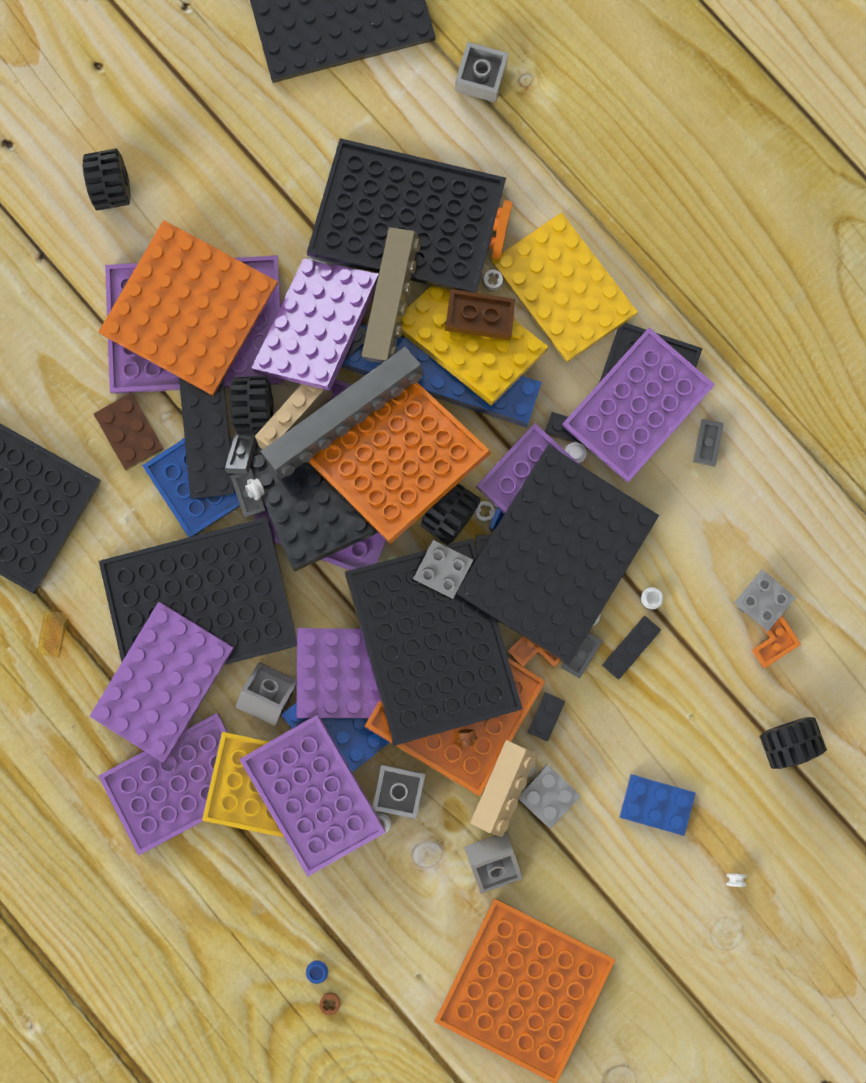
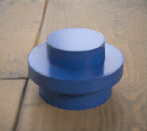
[306,960,328,984]

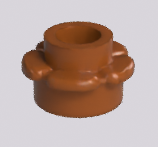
[456,729,478,746]

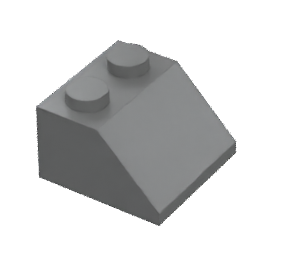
[235,662,297,726]
[464,832,523,894]

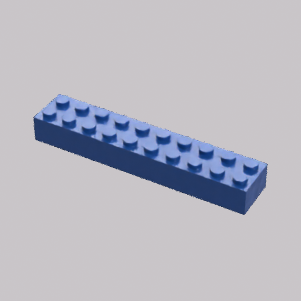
[341,324,542,428]

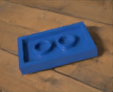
[619,774,696,836]

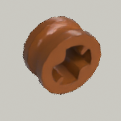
[319,993,340,1015]

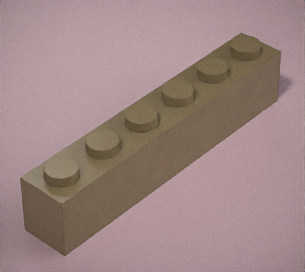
[362,227,421,363]

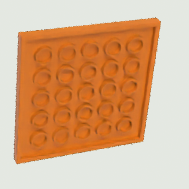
[98,220,278,396]
[308,383,491,544]
[364,658,545,797]
[434,898,615,1083]

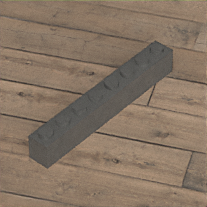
[261,347,424,479]

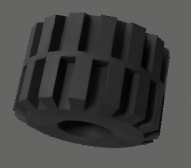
[82,148,131,211]
[230,376,274,434]
[420,483,481,545]
[759,717,827,769]

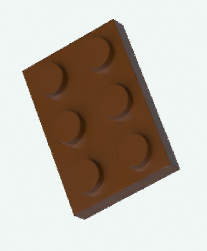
[445,289,516,340]
[94,393,164,471]

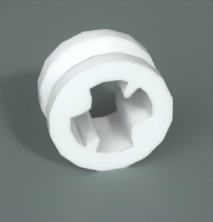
[483,270,503,291]
[475,501,495,522]
[726,873,747,887]

